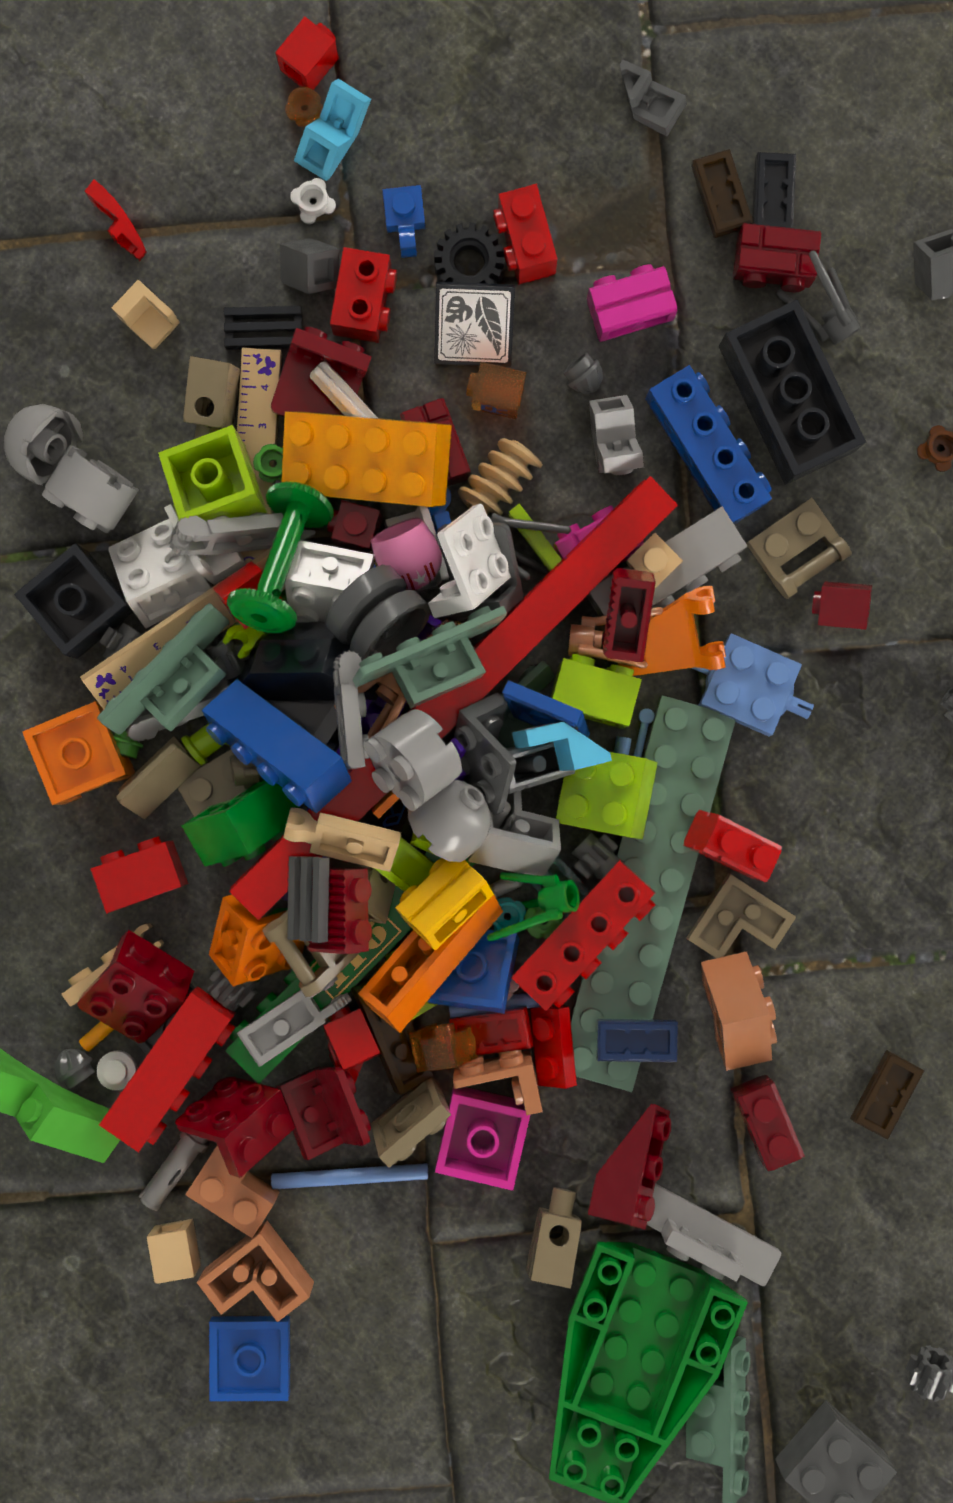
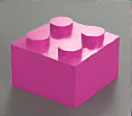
[435,1085,530,1191]

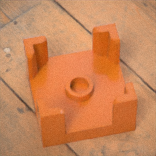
[22,701,135,805]

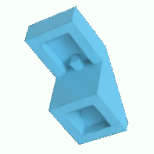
[294,79,371,181]
[512,722,612,771]

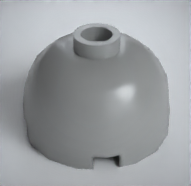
[4,404,83,486]
[408,780,491,862]

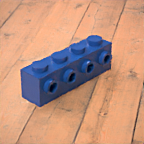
[645,365,772,524]
[202,679,352,814]

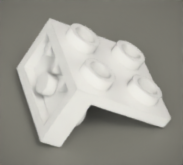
[428,504,511,618]
[108,519,212,628]
[285,540,374,622]

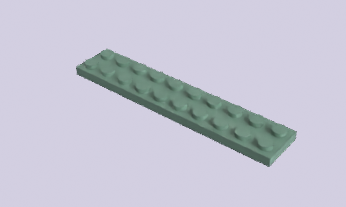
[570,695,736,1092]

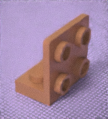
[453,1050,543,1115]

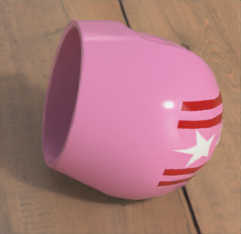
[371,518,442,590]

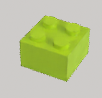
[158,425,267,522]
[550,654,642,729]
[556,752,658,839]

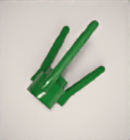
[487,872,580,941]

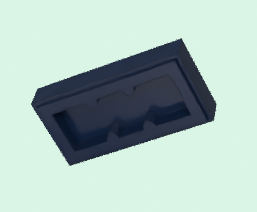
[596,1019,678,1062]

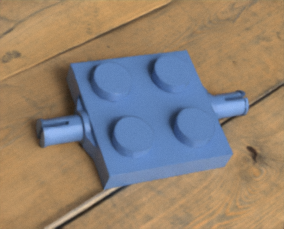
[692,633,814,737]

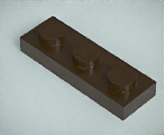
[351,977,433,1095]

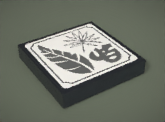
[434,282,515,367]

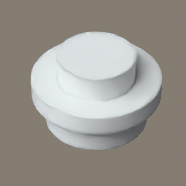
[97,1050,137,1090]

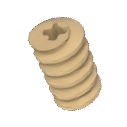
[458,438,543,516]

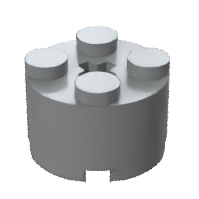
[42,445,139,533]
[363,709,462,811]

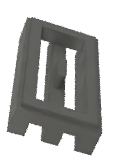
[287,856,329,943]

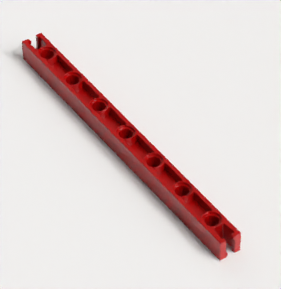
[229,476,678,920]

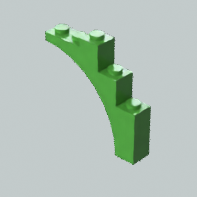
[0,1048,120,1163]

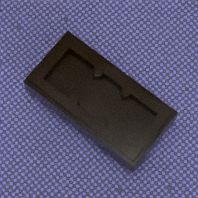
[691,149,753,238]
[850,1050,925,1140]

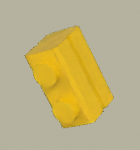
[395,858,494,950]

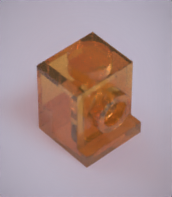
[409,1023,477,1072]

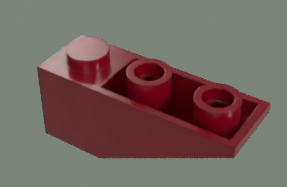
[588,1104,671,1230]

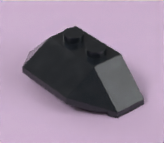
[238,622,379,700]

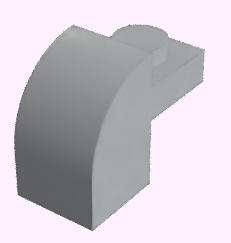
[589,395,644,475]

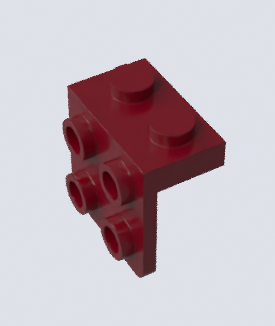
[271,327,372,417]
[77,930,195,1043]
[276,1067,371,1160]
[175,1077,296,1178]

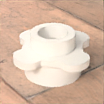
[290,178,336,224]

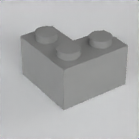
[468,790,561,876]

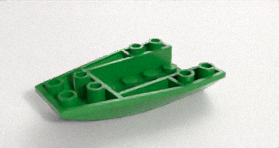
[549,1242,748,1503]

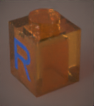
[466,362,527,420]

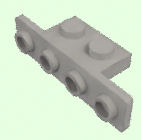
[647,1183,781,1286]

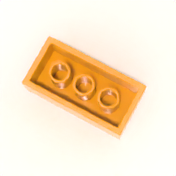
[281,411,451,507]

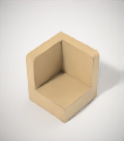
[112,280,180,349]
[147,1219,201,1284]

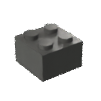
[775,1400,897,1503]

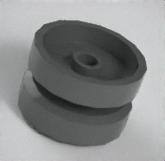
[326,565,431,661]

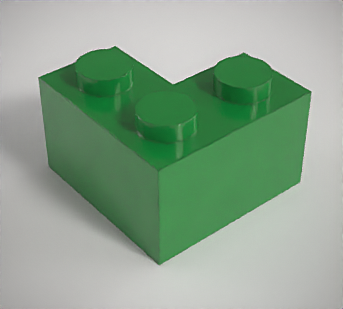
[181,779,300,867]

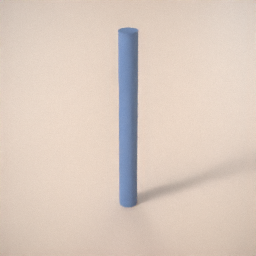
[271,1163,428,1190]

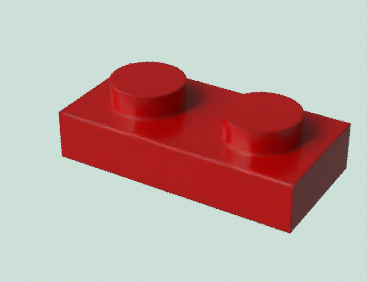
[530,1006,577,1089]

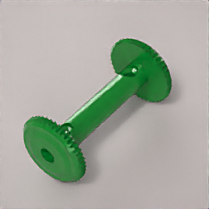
[227,481,334,633]

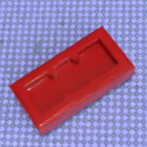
[449,1007,534,1058]

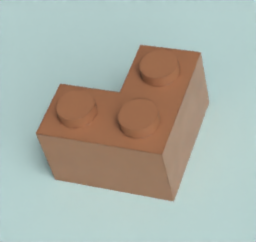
[701,951,777,1071]
[185,1146,280,1238]
[197,1220,314,1322]

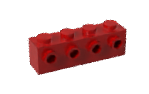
[511,860,656,1011]
[99,986,236,1153]

